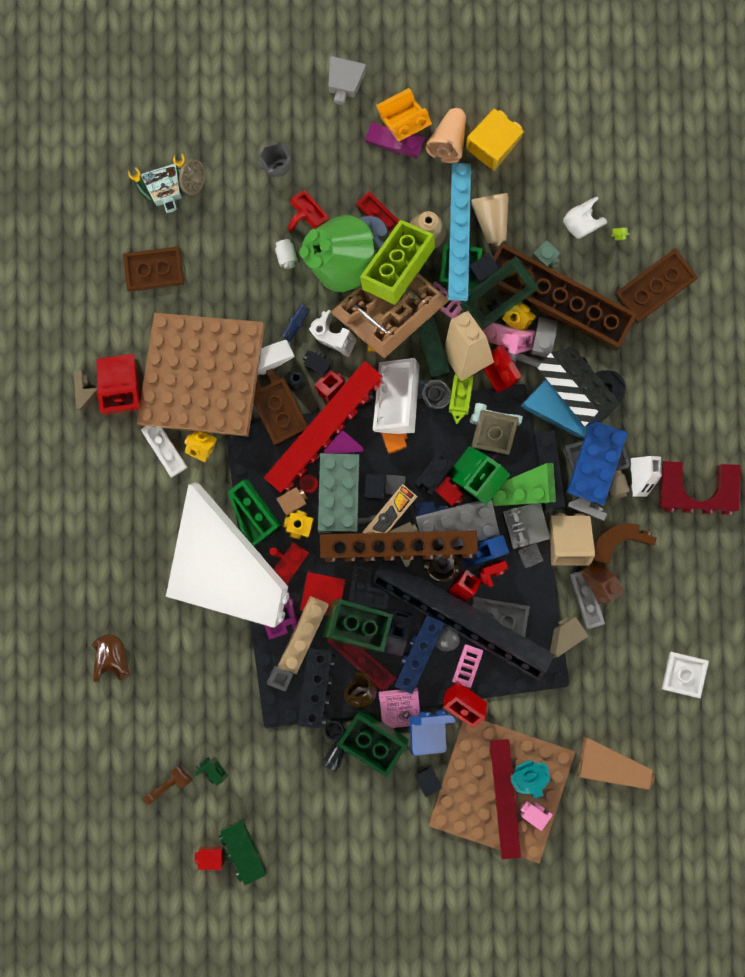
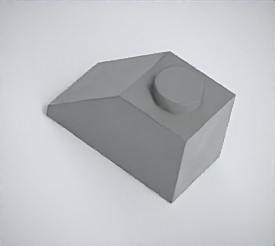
[530,317,557,358]

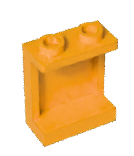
[376,88,432,142]

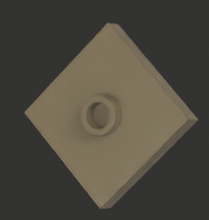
[471,410,519,455]

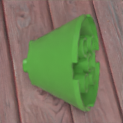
[299,215,376,292]

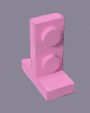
[483,321,536,354]

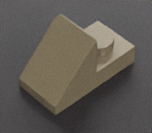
[74,370,98,411]

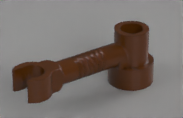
[142,765,193,805]

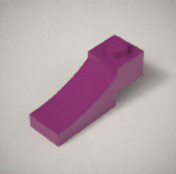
[365,122,425,159]

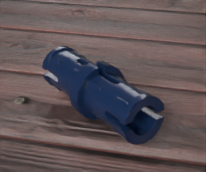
[281,303,311,342]

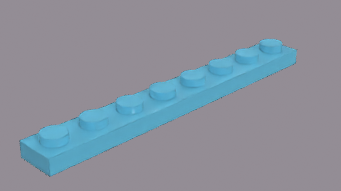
[448,163,471,301]

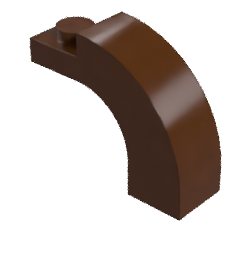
[592,523,657,565]

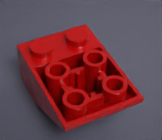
[96,354,141,415]

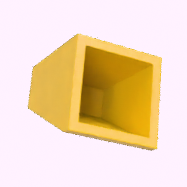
[465,108,524,172]

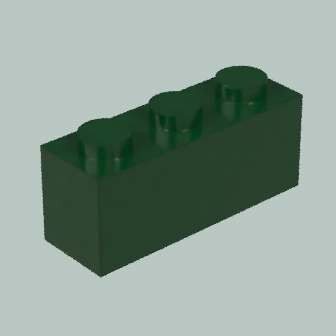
[219,819,267,886]

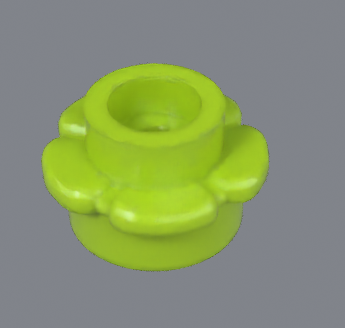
[611,227,630,240]

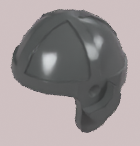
[258,142,291,177]

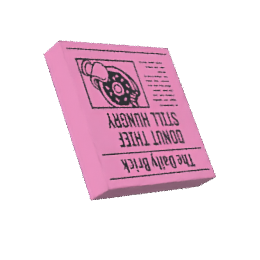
[379,688,420,728]

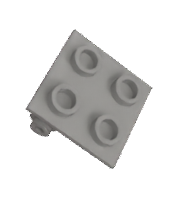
[503,503,550,549]

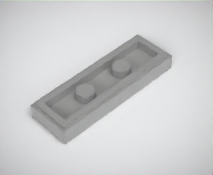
[570,571,605,630]

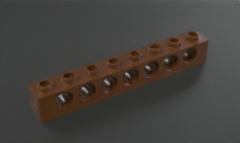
[320,530,478,562]

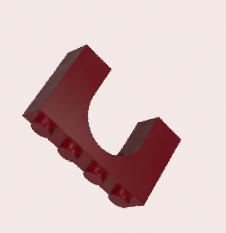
[658,461,741,515]

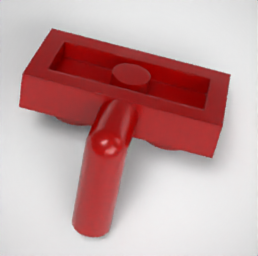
[287,190,330,232]
[269,542,309,584]

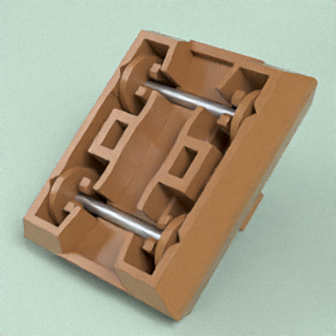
[331,273,449,358]

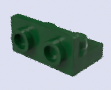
[194,757,229,786]

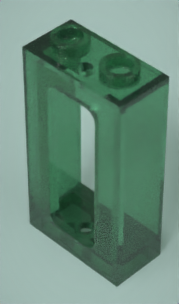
[460,257,540,330]

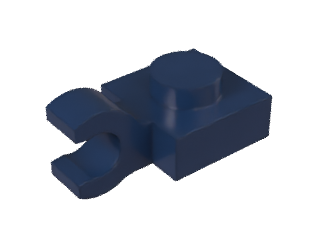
[415,502,448,517]

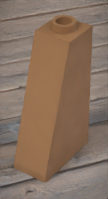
[578,737,655,790]

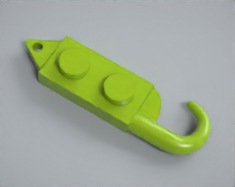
[449,373,473,424]

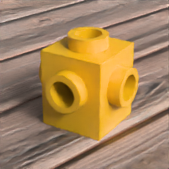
[502,303,536,331]
[185,431,217,462]
[283,510,314,539]

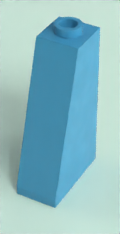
[520,379,588,440]

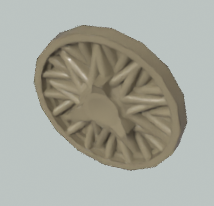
[179,159,205,195]

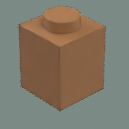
[277,487,308,516]

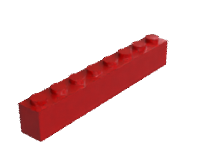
[264,361,383,493]

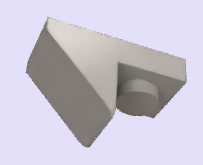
[566,498,607,522]

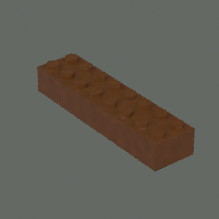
[484,243,637,351]

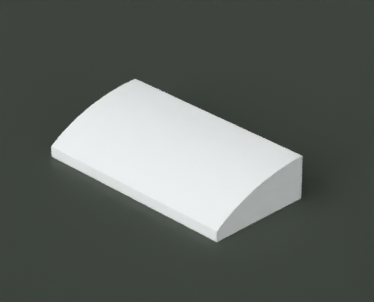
[373,358,420,434]

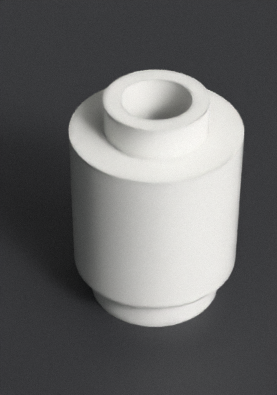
[275,239,298,269]

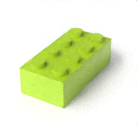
[360,220,435,305]

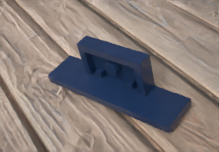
[395,615,444,694]

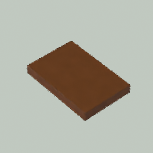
[123,246,184,292]

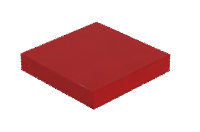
[300,572,345,616]

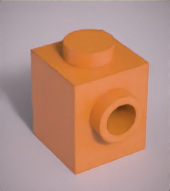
[381,433,408,454]

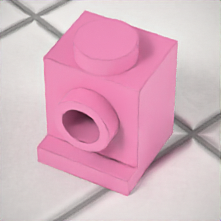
[520,801,553,831]

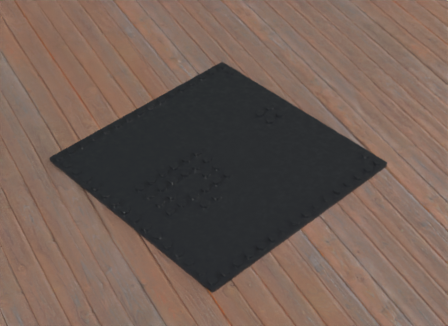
[226,384,569,728]

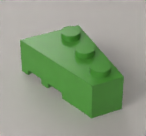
[493,463,556,506]

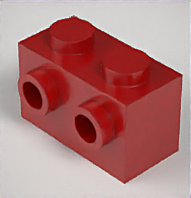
[443,681,487,728]

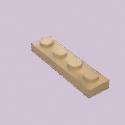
[278,596,329,674]

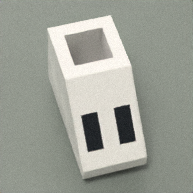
[630,456,662,497]

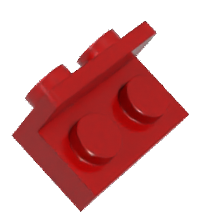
[483,345,522,393]
[478,559,508,587]

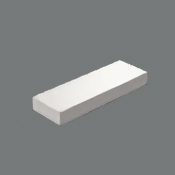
[141,426,188,478]

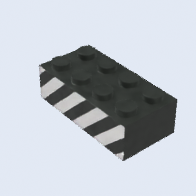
[538,346,620,426]

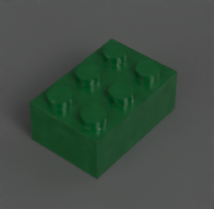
[323,599,393,653]
[337,709,409,778]

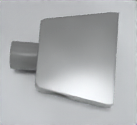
[328,56,366,105]

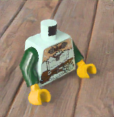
[128,154,185,213]

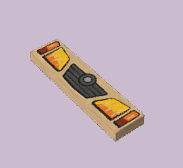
[355,484,417,551]

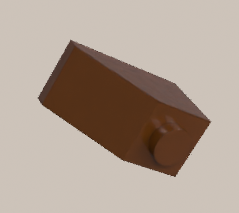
[580,561,625,604]

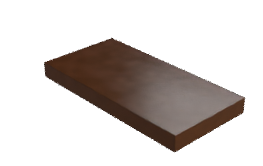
[615,248,698,324]

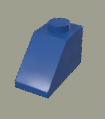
[464,535,509,568]

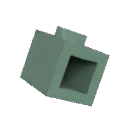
[531,240,560,269]

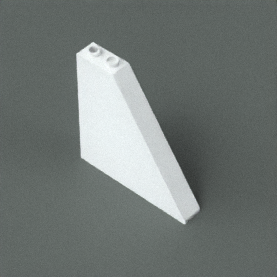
[166,482,289,627]

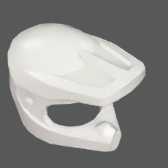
[563,196,607,239]

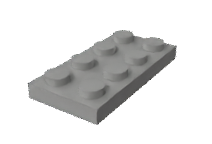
[416,500,500,550]

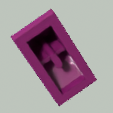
[324,430,363,454]

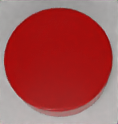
[299,474,319,494]

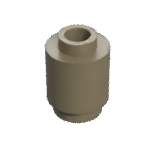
[609,470,630,499]

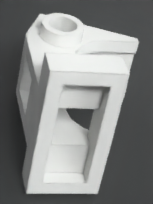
[309,310,357,357]

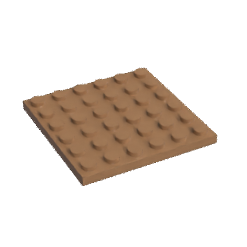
[137,313,265,437]
[428,720,575,864]

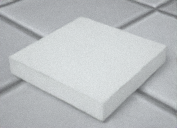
[662,652,709,699]

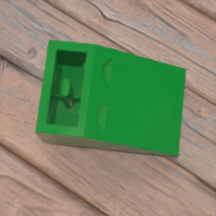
[446,446,510,505]

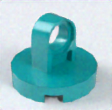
[511,760,551,800]

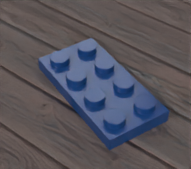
[566,422,628,506]

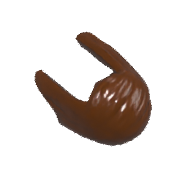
[92,634,130,682]

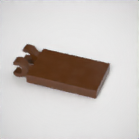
[253,368,308,446]

